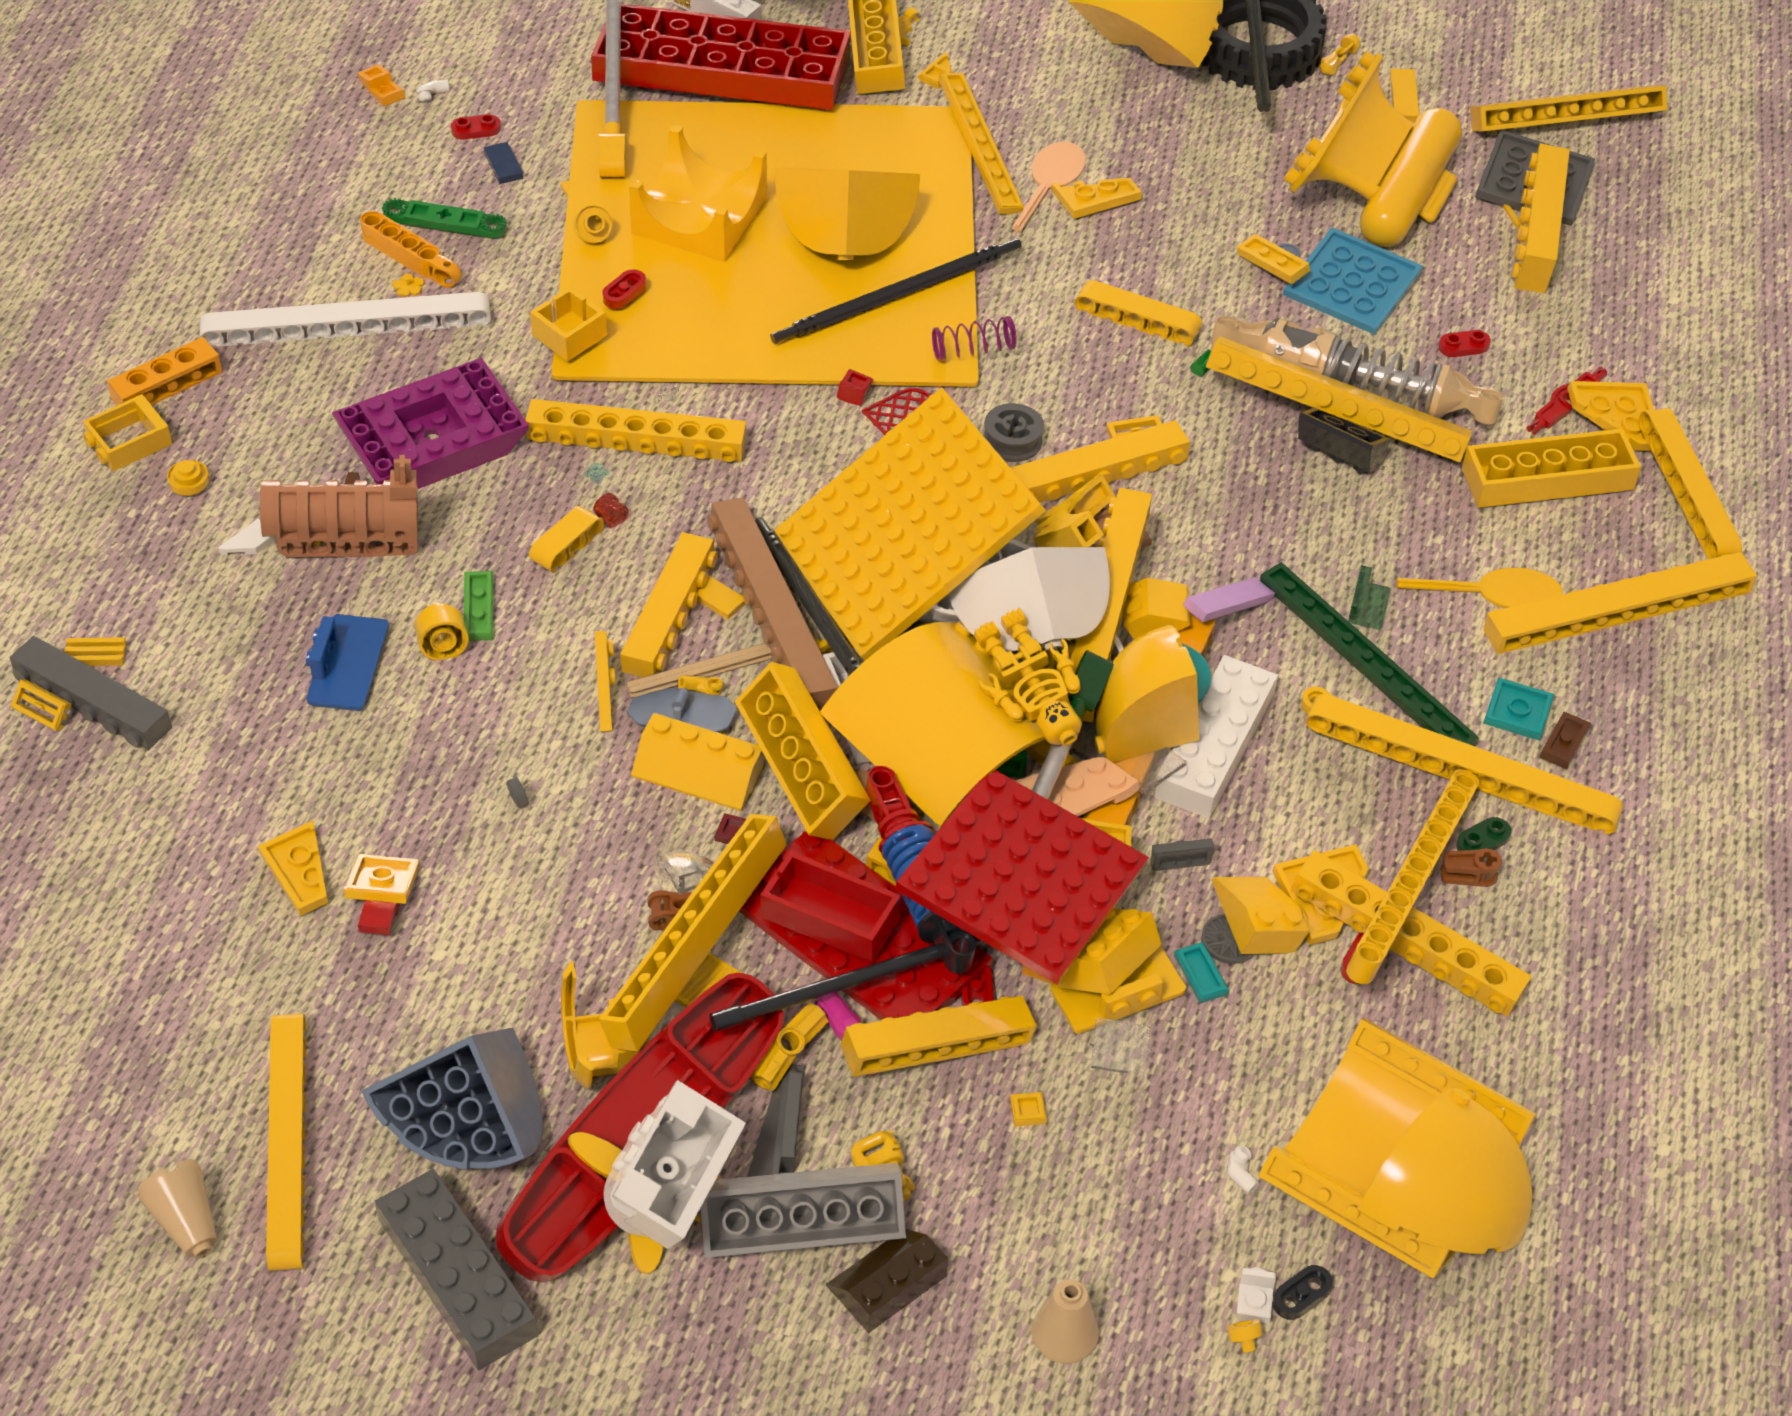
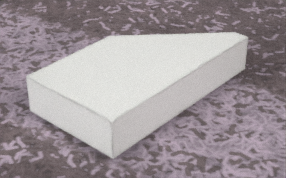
[218,519,276,555]

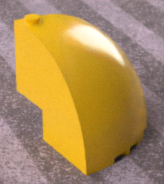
[1068,0,1223,68]

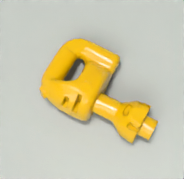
[851,1130,915,1201]

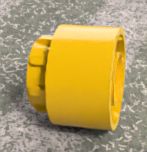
[414,603,469,661]

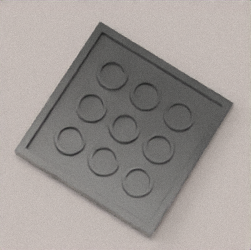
[1475,129,1595,226]

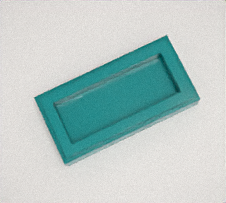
[1174,942,1229,1004]

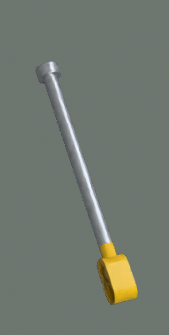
[599,0,626,177]

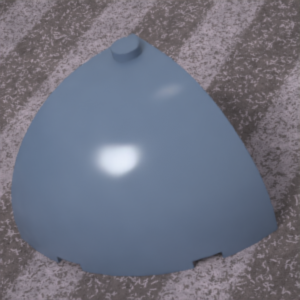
[361,1027,543,1169]

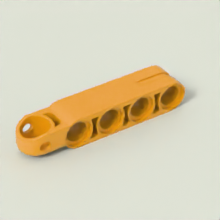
[360,211,461,288]

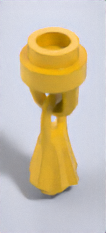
[1319,34,1360,75]

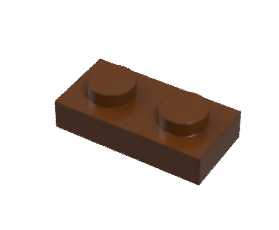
[1540,712,1591,769]

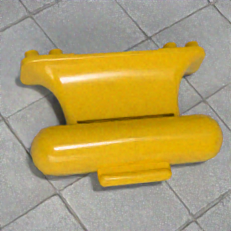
[1283,51,1462,247]

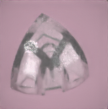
[654,851,715,894]

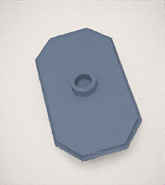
[627,688,737,733]

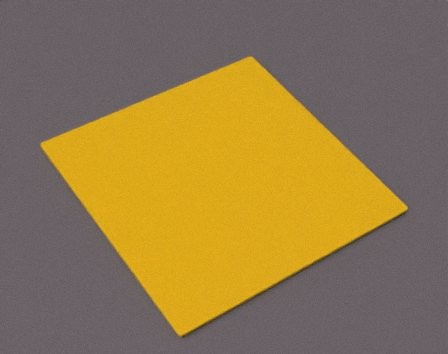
[551,100,979,387]

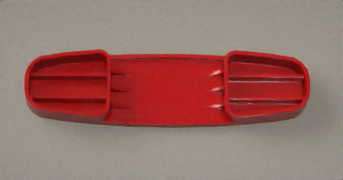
[495,972,784,1283]

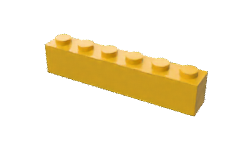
[620,532,718,677]
[840,995,1037,1077]

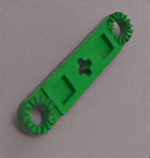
[382,198,507,238]

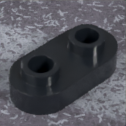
[1272,1265,1333,1320]

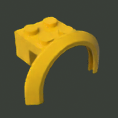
[561,961,649,1089]

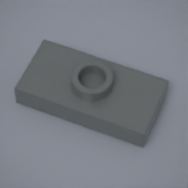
[1150,838,1214,871]

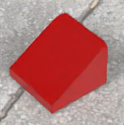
[837,369,873,406]

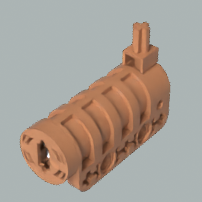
[260,455,418,557]

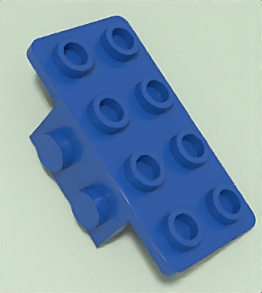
[306,614,389,711]

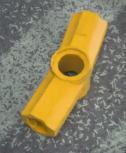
[750,1002,829,1092]

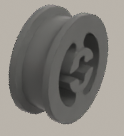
[983,403,1044,462]

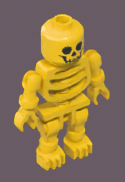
[974,607,1082,746]

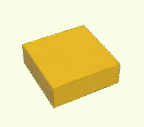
[1010,1092,1047,1127]

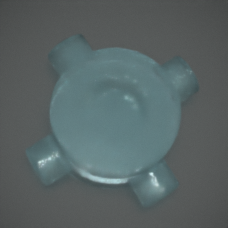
[584,463,609,483]

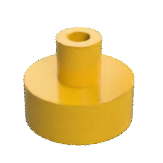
[1227,1319,1263,1353]

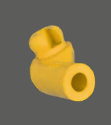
[678,675,723,695]

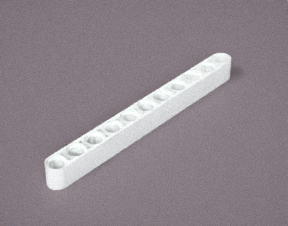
[200,292,491,347]

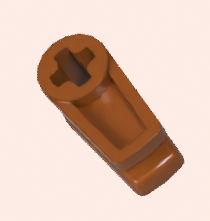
[1440,848,1502,887]
[647,890,692,931]

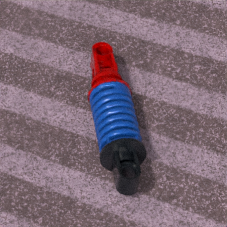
[865,766,976,974]

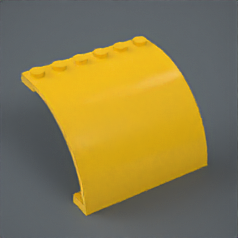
[819,621,1080,827]
[1258,1018,1537,1279]

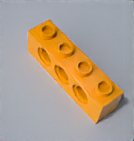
[107,337,222,405]

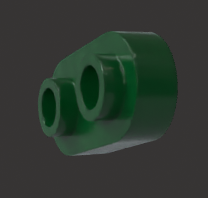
[1456,817,1511,851]

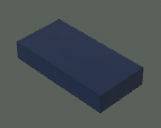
[483,142,524,184]

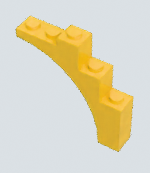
[1033,474,1116,547]

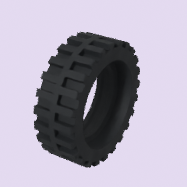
[1201,0,1327,90]

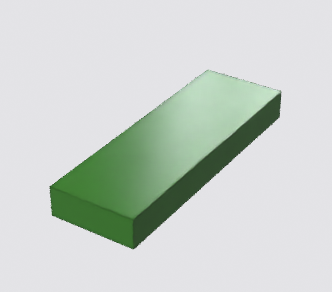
[464,571,494,641]

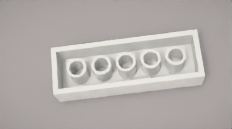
[1155,655,1278,819]

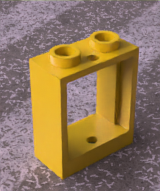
[83,394,172,472]

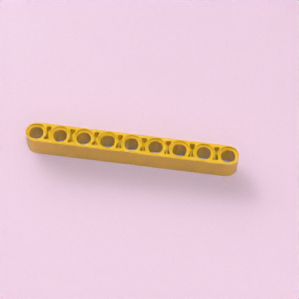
[266,1013,306,1271]

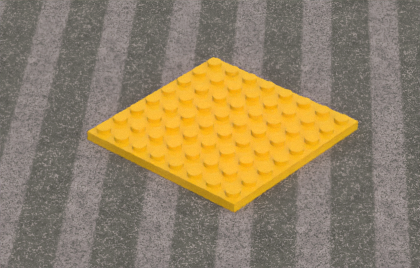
[774,387,1046,661]

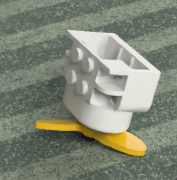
[568,1080,746,1274]

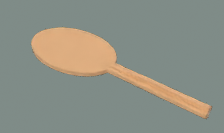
[1012,142,1085,233]

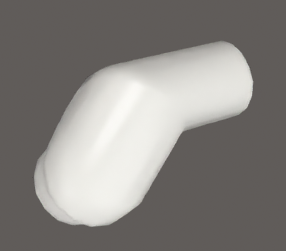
[416,79,449,102]
[1227,1146,1260,1195]

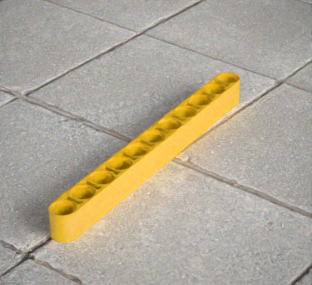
[1306,694,1623,834]
[1346,769,1479,985]

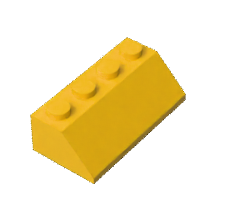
[631,713,764,811]

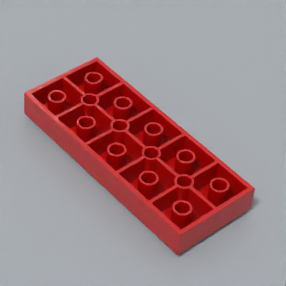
[591,4,851,110]

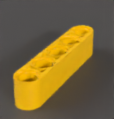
[1074,280,1203,346]

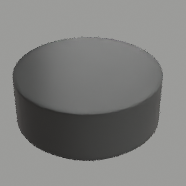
[506,776,529,808]

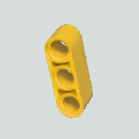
[529,506,604,573]

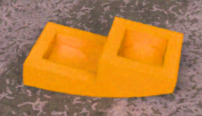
[357,64,405,107]

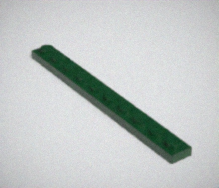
[1260,562,1479,746]

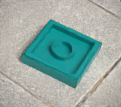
[1483,677,1555,741]

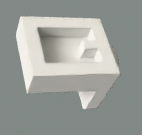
[1236,1267,1276,1324]

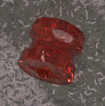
[593,493,629,528]

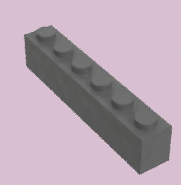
[9,635,172,751]

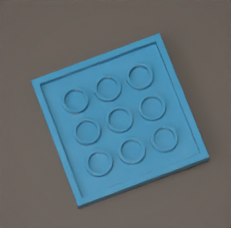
[1283,227,1423,335]

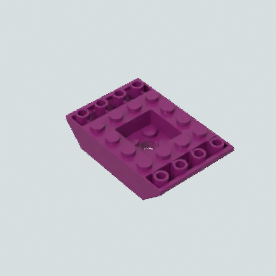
[332,357,529,489]

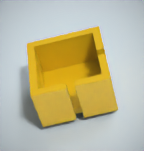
[530,287,607,362]

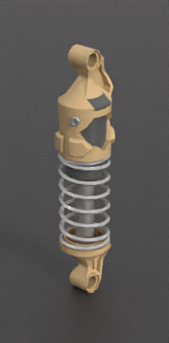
[1211,316,1503,424]

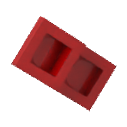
[358,900,400,935]

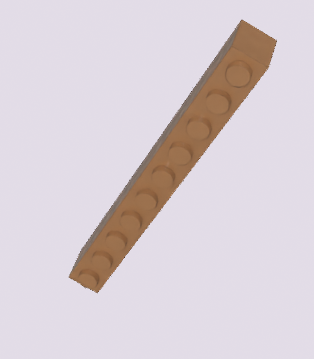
[707,498,838,711]

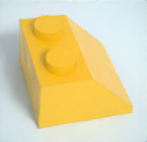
[1123,577,1191,640]

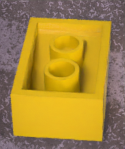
[1211,877,1310,954]

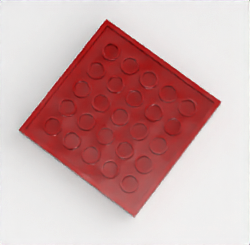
[894,770,1149,985]

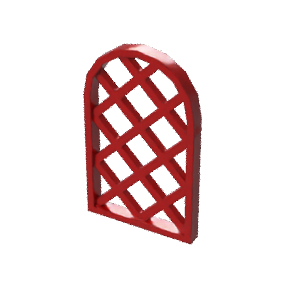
[862,388,931,435]

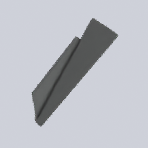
[747,1064,805,1177]

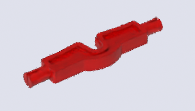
[1527,367,1607,435]

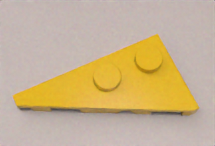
[595,631,615,732]

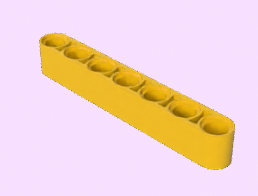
[1639,408,1742,559]

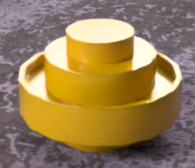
[574,205,613,244]
[167,460,210,496]

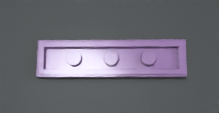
[1183,577,1275,622]

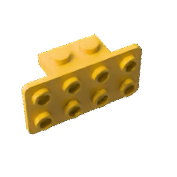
[1050,946,1186,1034]

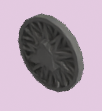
[1201,914,1254,964]

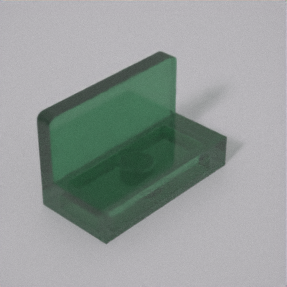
[1348,565,1391,630]

